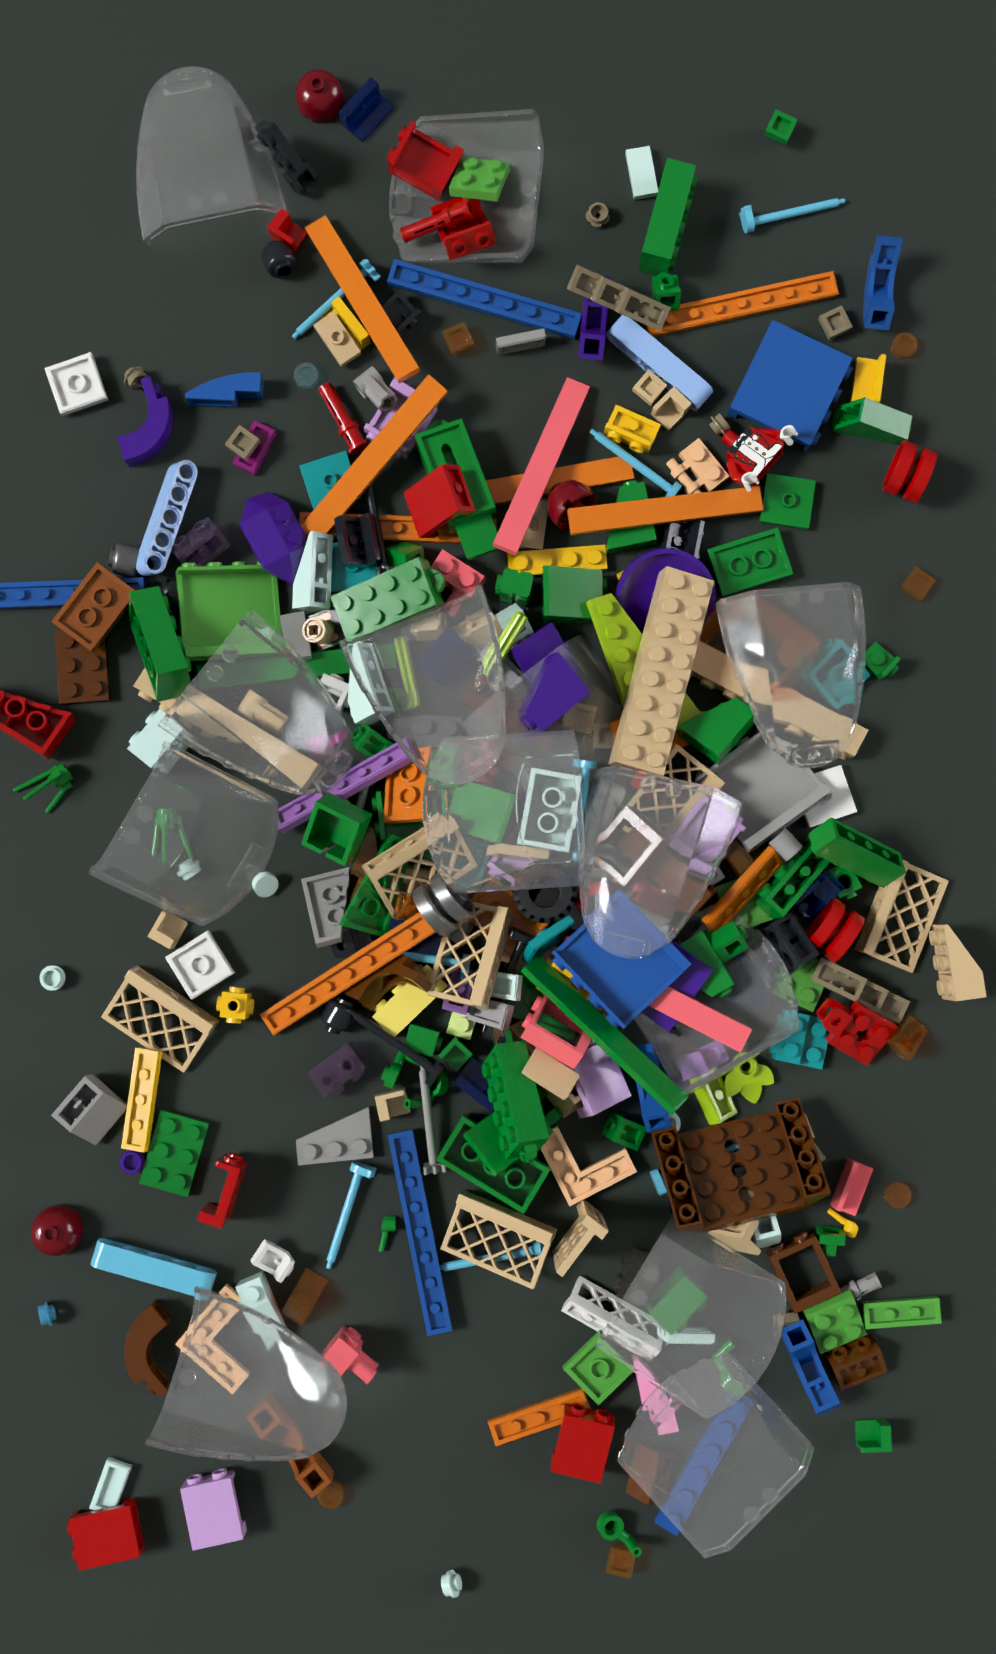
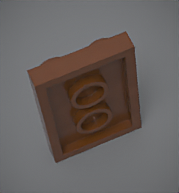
[55,630,111,705]

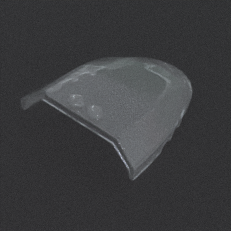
[136,66,287,245]
[716,582,866,769]
[339,585,507,785]
[158,608,354,795]
[579,765,742,958]
[145,1286,347,1462]

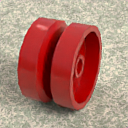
[882,440,938,504]
[806,898,865,963]

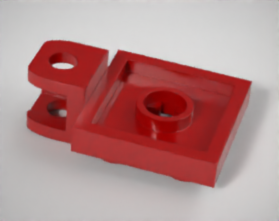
[816,998,898,1066]

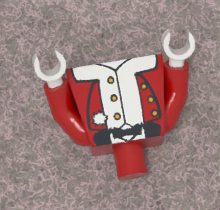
[721,425,798,492]

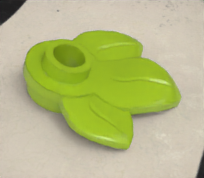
[724,1054,774,1104]

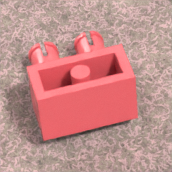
[431,549,485,618]
[319,1325,379,1384]

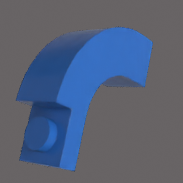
[863,235,903,330]
[636,1043,672,1133]
[780,1319,841,1416]

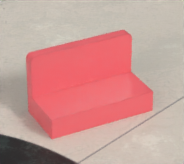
[830,1158,873,1216]

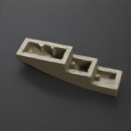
[567,265,671,331]
[810,957,910,1024]

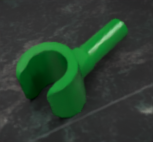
[378,1216,396,1252]

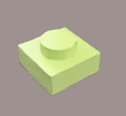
[446,1012,475,1040]

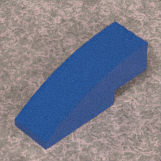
[185,372,264,408]

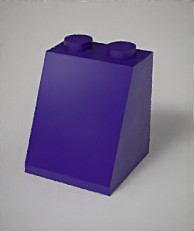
[519,652,590,732]

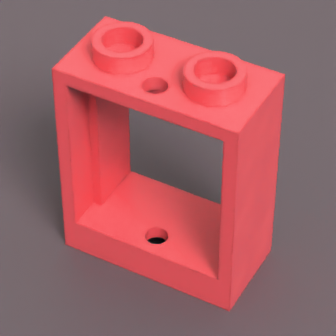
[520,995,592,1069]

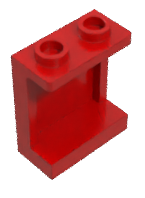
[386,120,464,201]
[430,197,497,261]
[404,464,475,538]
[197,1152,248,1229]
[550,1403,615,1484]
[67,1497,145,1571]

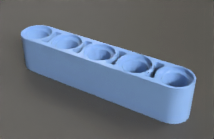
[606,315,713,411]
[136,460,198,576]

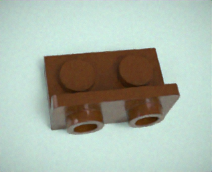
[825,1334,888,1391]

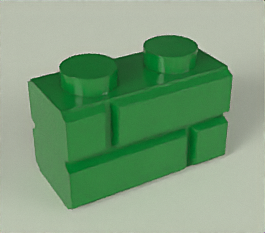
[495,568,533,607]

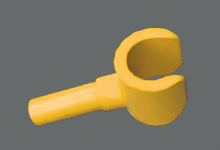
[827,1207,858,1238]

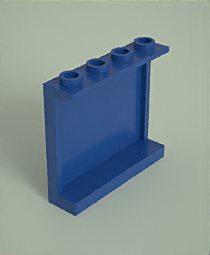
[727,320,853,452]
[551,888,691,1029]

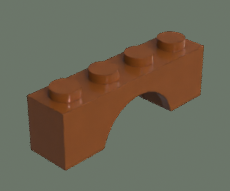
[246,1392,335,1499]

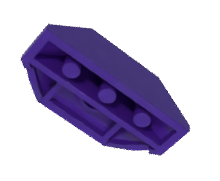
[239,492,307,587]

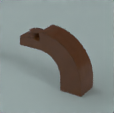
[343,954,432,1011]
[124,1300,173,1398]

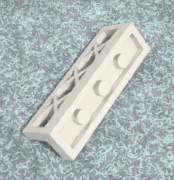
[561,1276,663,1361]

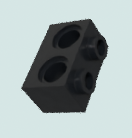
[761,912,820,976]

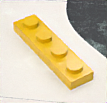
[507,545,607,577]
[121,1047,163,1152]

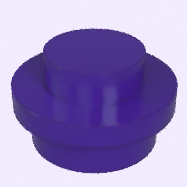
[120,1150,146,1174]

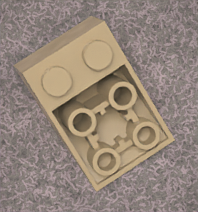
[929,924,986,1001]

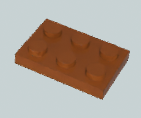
[51,562,135,653]

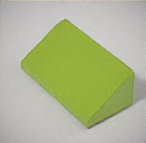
[690,1068,738,1125]

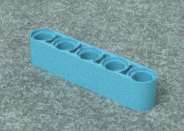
[90,1238,217,1298]

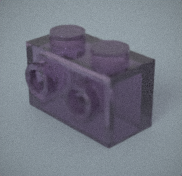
[171,517,231,566]
[307,1041,367,1098]

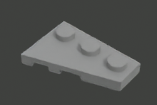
[301,867,351,948]
[296,1106,374,1165]

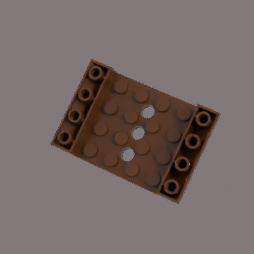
[651,1097,831,1233]

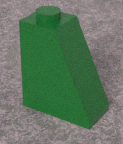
[831,397,912,444]
[606,480,657,555]
[679,697,756,765]
[679,930,735,998]

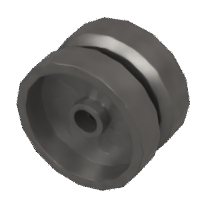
[412,870,476,936]

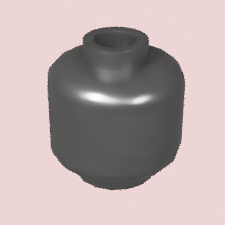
[108,543,140,577]

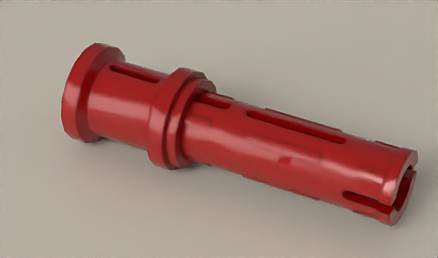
[400,197,475,243]
[318,382,369,455]

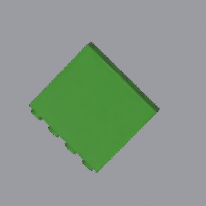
[176,561,286,661]

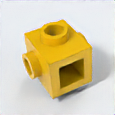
[216,987,254,1024]

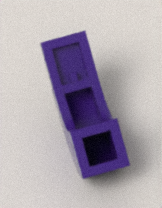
[578,275,611,361]
[117,376,173,467]

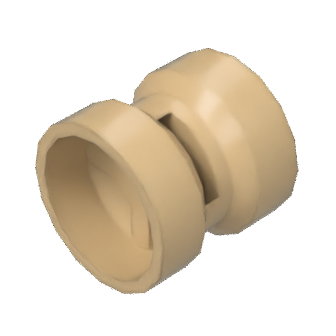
[302,618,335,644]

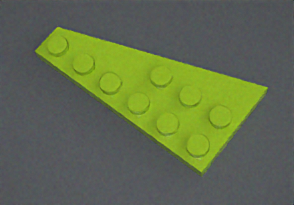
[586,593,701,730]

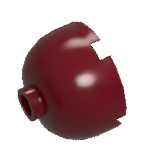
[296,69,344,124]
[546,480,597,530]
[30,1204,83,1257]

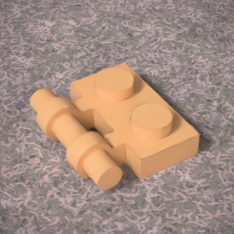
[666,438,729,494]

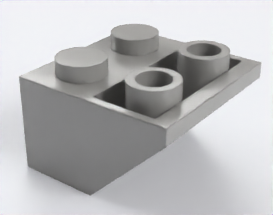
[51,1074,127,1145]

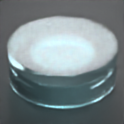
[294,363,319,389]

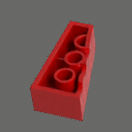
[0,690,77,760]

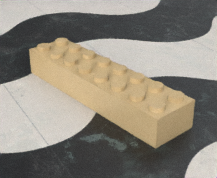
[608,566,714,778]

